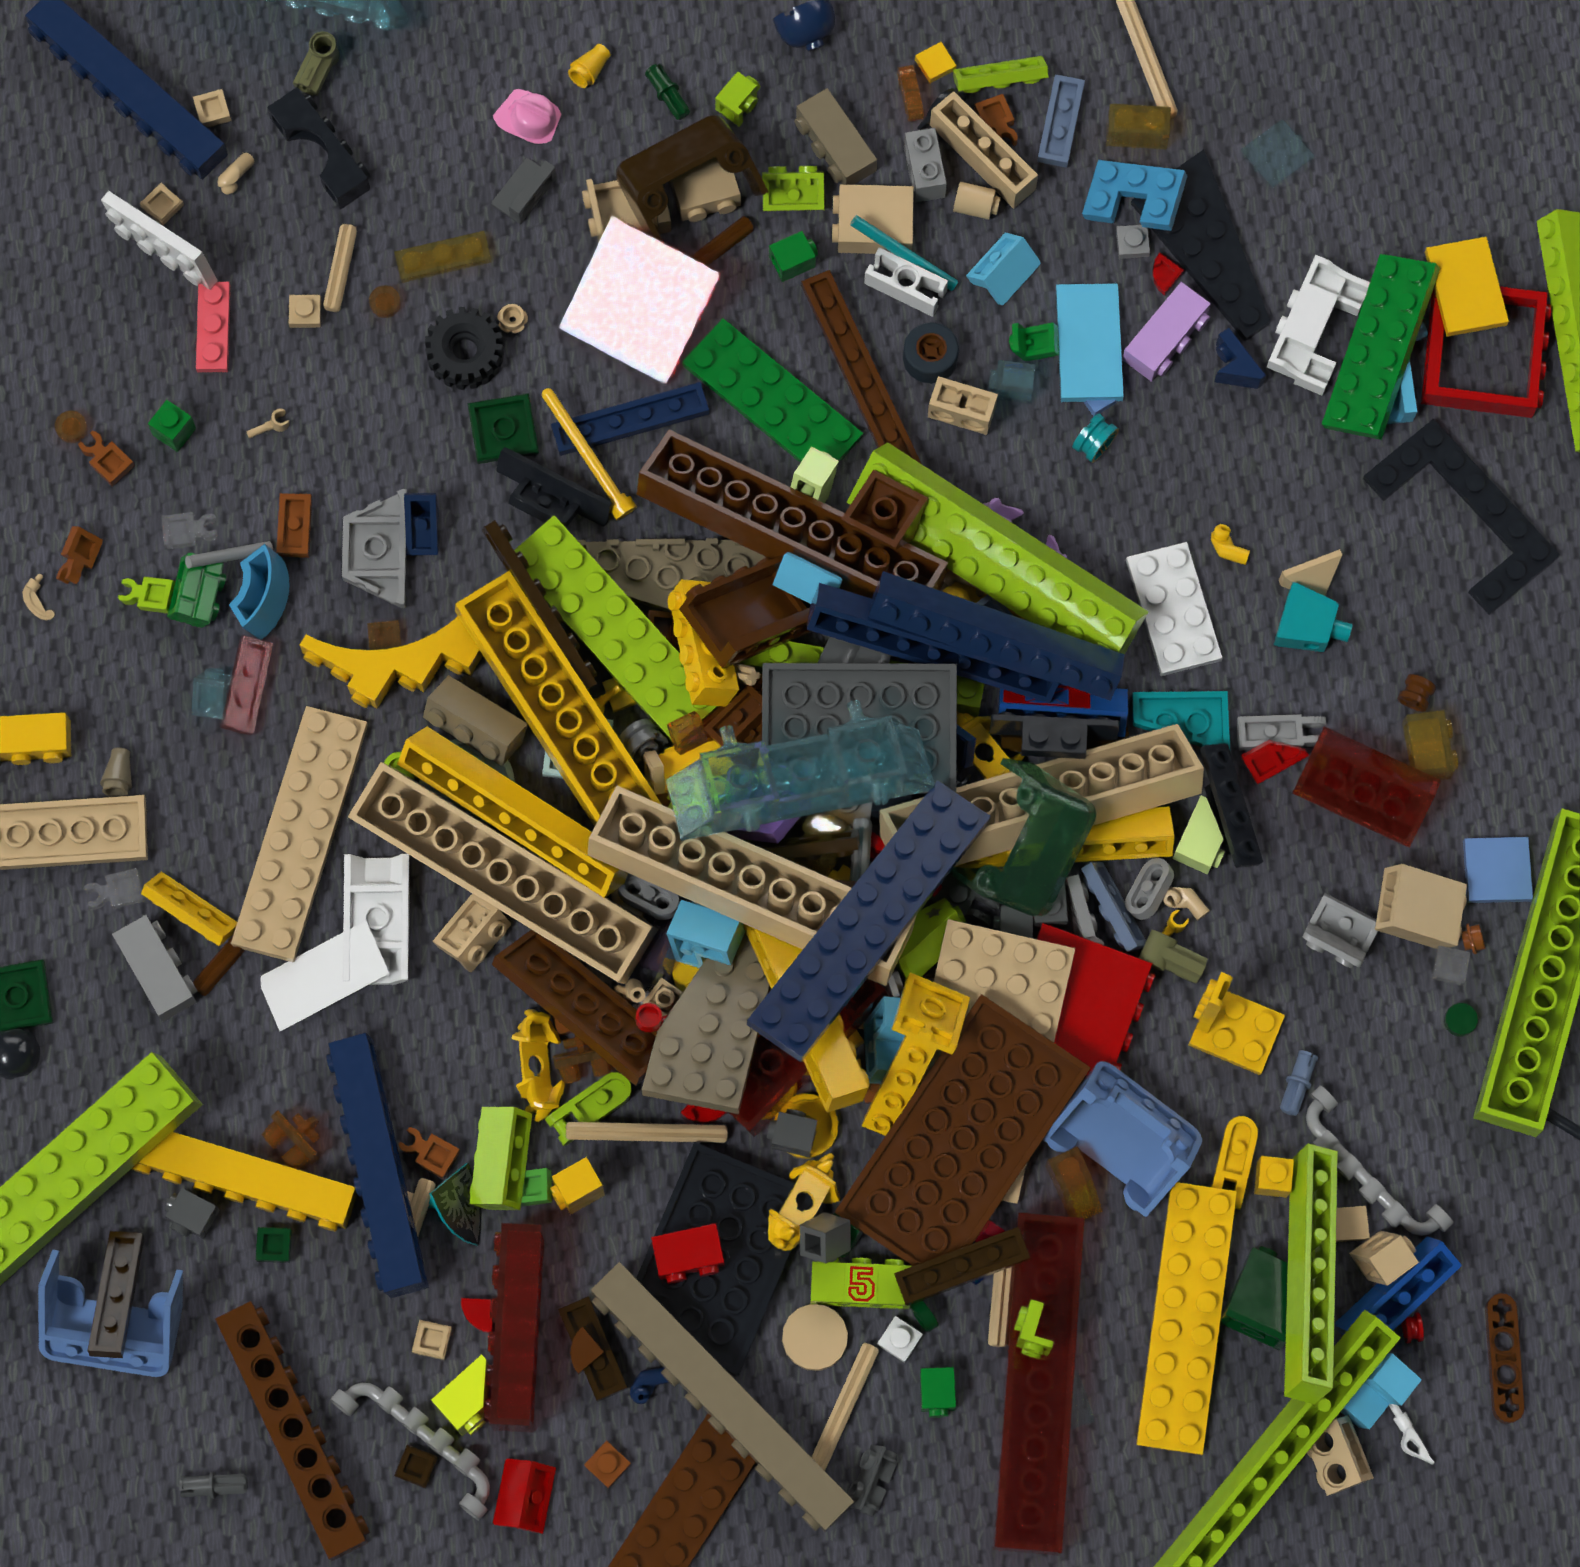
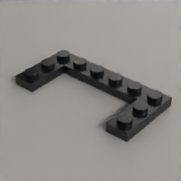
[1363,419,1560,615]

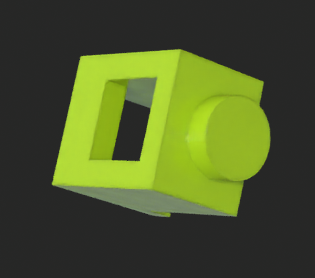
[715,72,761,127]

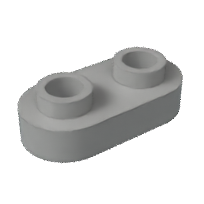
[1125,858,1174,920]
[618,873,679,920]

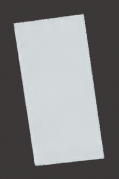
[261,920,390,1031]

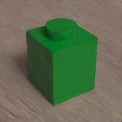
[769,231,818,282]
[148,399,196,452]
[919,1367,956,1418]

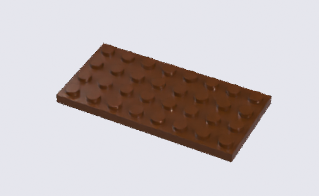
[834,994,1091,1266]

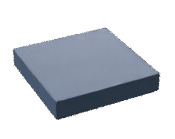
[1463,837,1533,903]

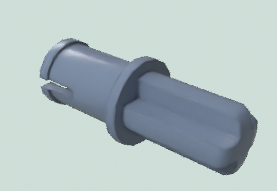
[1280,1050,1318,1116]

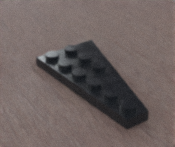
[1131,149,1270,341]

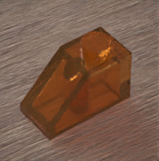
[1045,1147,1103,1225]

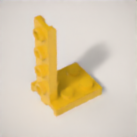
[862,972,970,1136]
[1188,972,1285,1075]

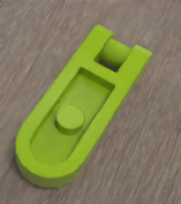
[545,1072,632,1146]

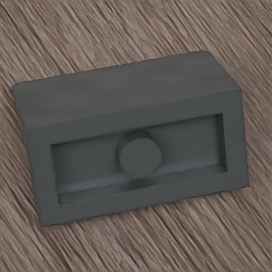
[492,158,556,225]

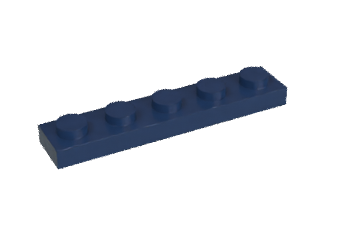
[551,382,709,456]

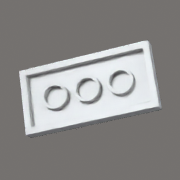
[101,191,218,289]
[1126,542,1222,676]

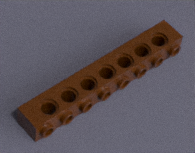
[215,1301,370,1561]

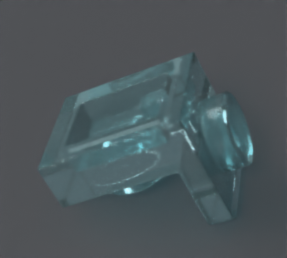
[192,668,234,719]

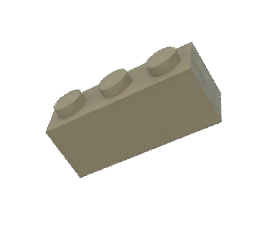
[795,88,877,185]
[423,675,528,766]

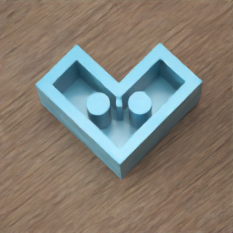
[666,900,745,968]
[863,996,905,1084]
[1341,1353,1422,1430]

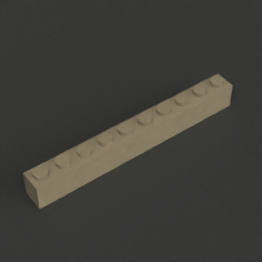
[591,1262,854,1532]

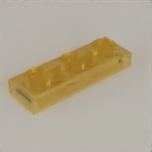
[394,231,492,283]

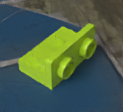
[762,165,824,211]

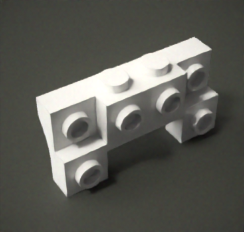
[1267,255,1370,395]

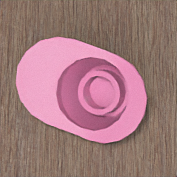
[493,89,562,144]

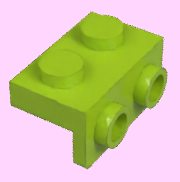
[1014,1299,1054,1359]

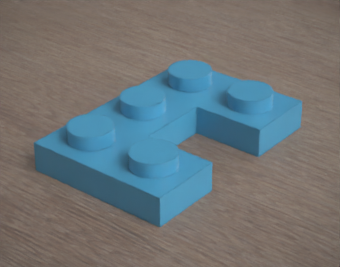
[1082,160,1187,231]

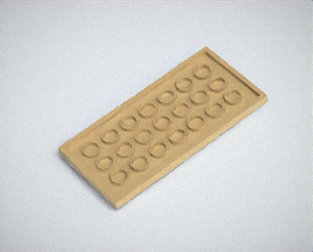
[916,919,1075,1204]

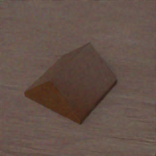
[841,470,928,550]

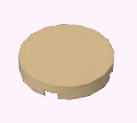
[782,1304,848,1371]

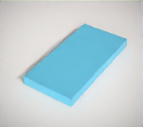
[1056,284,1124,402]

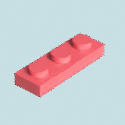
[196,282,231,372]

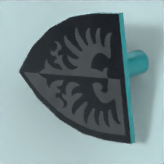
[428,1163,482,1246]

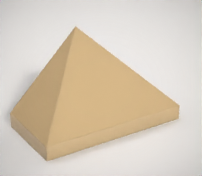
[1278,549,1342,596]

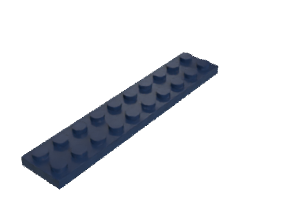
[747,780,991,1062]

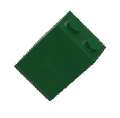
[1220,1246,1288,1351]

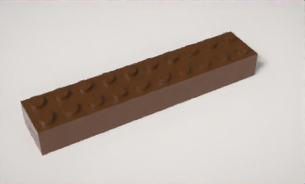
[637,429,948,599]

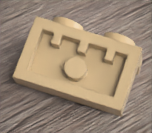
[433,893,511,972]

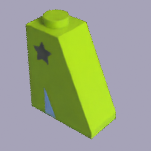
[895,898,966,981]

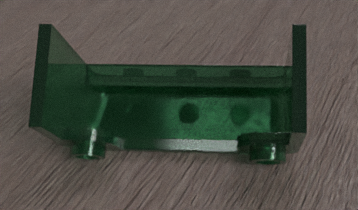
[950,758,1096,917]

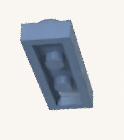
[1037,74,1085,168]
[1081,862,1146,952]

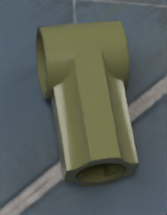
[293,31,340,96]
[1138,930,1208,984]

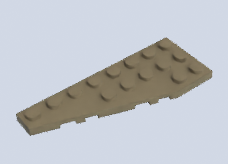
[577,538,766,612]
[642,929,771,1114]

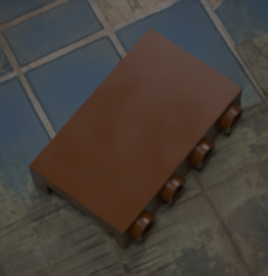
[679,555,812,669]

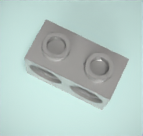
[904,128,947,203]

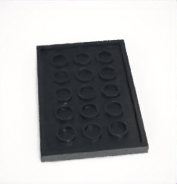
[617,1142,813,1376]

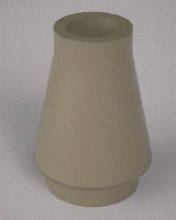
[100,748,132,797]

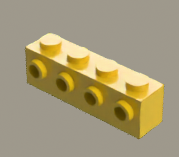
[668,579,739,707]

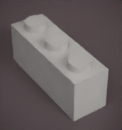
[112,915,197,1022]

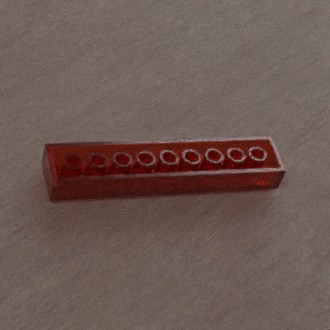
[992,1213,1085,1556]

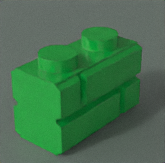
[167,553,226,628]

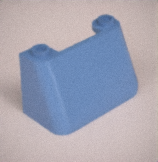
[1043,1061,1202,1217]

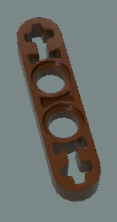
[1485,1293,1524,1424]

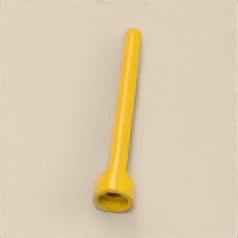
[542,388,637,520]

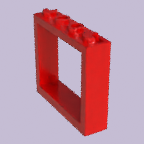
[1421,287,1552,418]

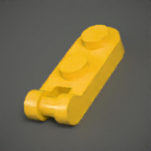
[1211,1116,1258,1210]

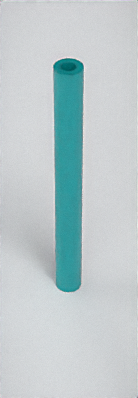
[850,215,958,291]

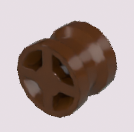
[1397,674,1436,712]

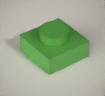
[521,1168,552,1207]

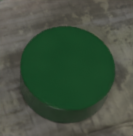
[1444,1003,1478,1037]
[910,1301,939,1332]

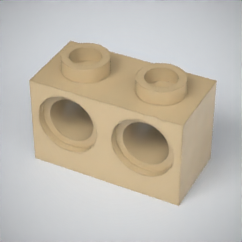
[928,376,998,435]
[1349,1230,1419,1286]
[1307,1415,1374,1496]

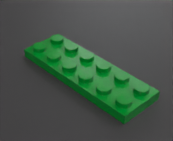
[1322,254,1440,440]
[682,318,863,463]

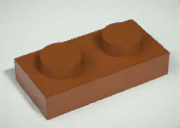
[276,493,312,558]

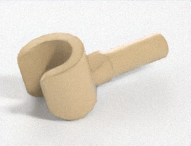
[246,409,290,438]

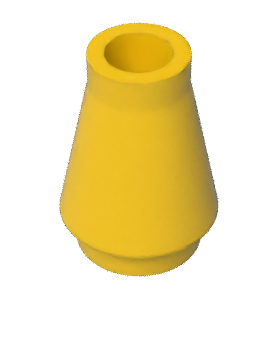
[568,44,611,88]

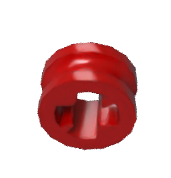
[1401,1312,1424,1344]

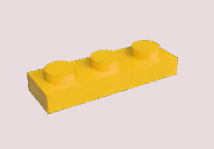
[141,871,237,946]

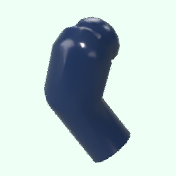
[630,1367,669,1404]

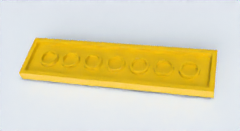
[1136,1182,1237,1455]

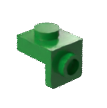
[1009,322,1059,361]

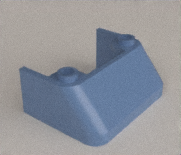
[38,1250,183,1377]

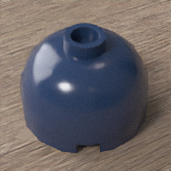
[772,0,835,52]

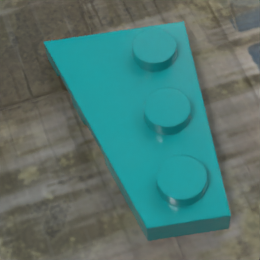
[1131,691,1230,749]

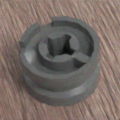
[619,719,669,768]

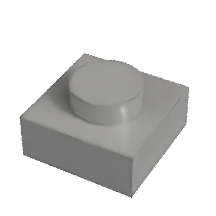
[1116,225,1150,259]

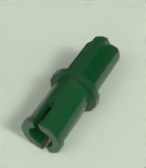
[645,63,690,120]

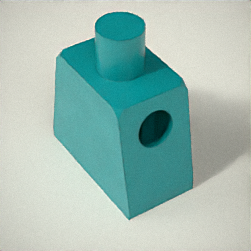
[1274,582,1353,652]

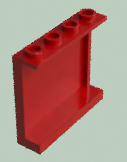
[1037,923,1155,1077]

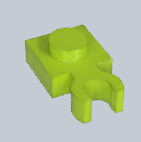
[118,577,175,613]

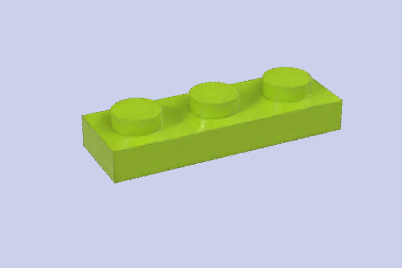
[953,56,1049,93]

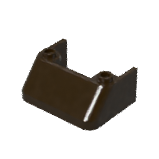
[616,115,769,250]

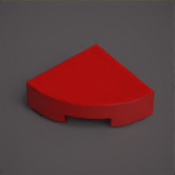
[1152,252,1184,295]
[680,1104,727,1123]
[461,1298,495,1334]

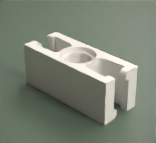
[864,247,948,317]

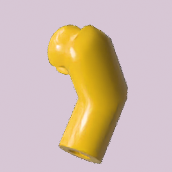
[1211,524,1250,565]

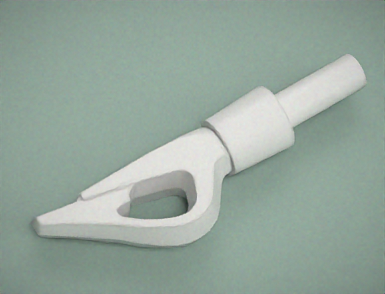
[1389,1404,1435,1465]

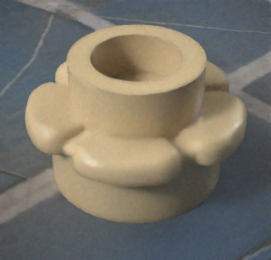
[497,304,528,334]

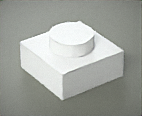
[877,1316,923,1363]

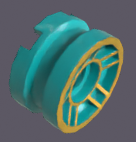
[1072,413,1119,463]

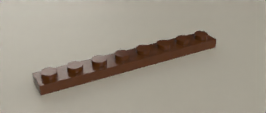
[801,270,921,464]

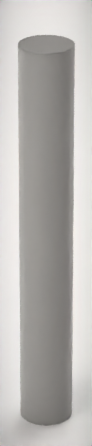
[185,541,273,569]

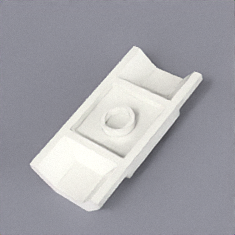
[343,854,410,985]

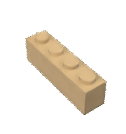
[930,91,1038,209]

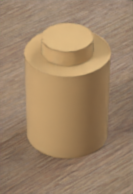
[953,181,1001,220]

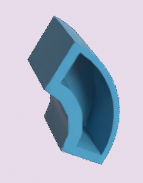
[229,544,290,641]

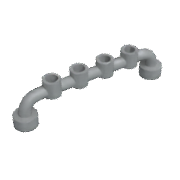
[1306,1085,1454,1236]
[330,1383,490,1521]

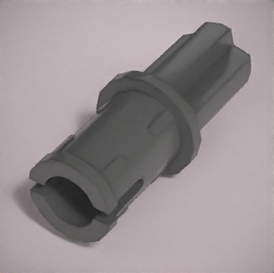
[179,1472,248,1499]

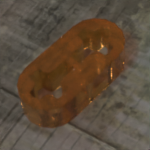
[897,65,924,122]

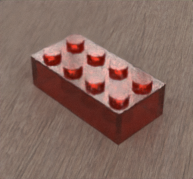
[1292,726,1441,848]

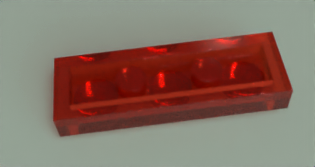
[220,635,273,736]

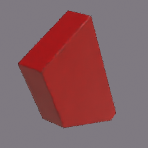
[1241,740,1309,785]

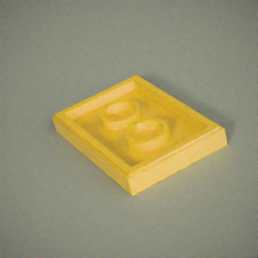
[1425,236,1509,337]

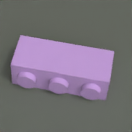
[1122,282,1211,382]

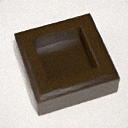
[394,1445,438,1489]

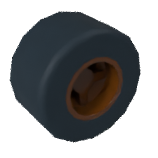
[903,322,959,384]

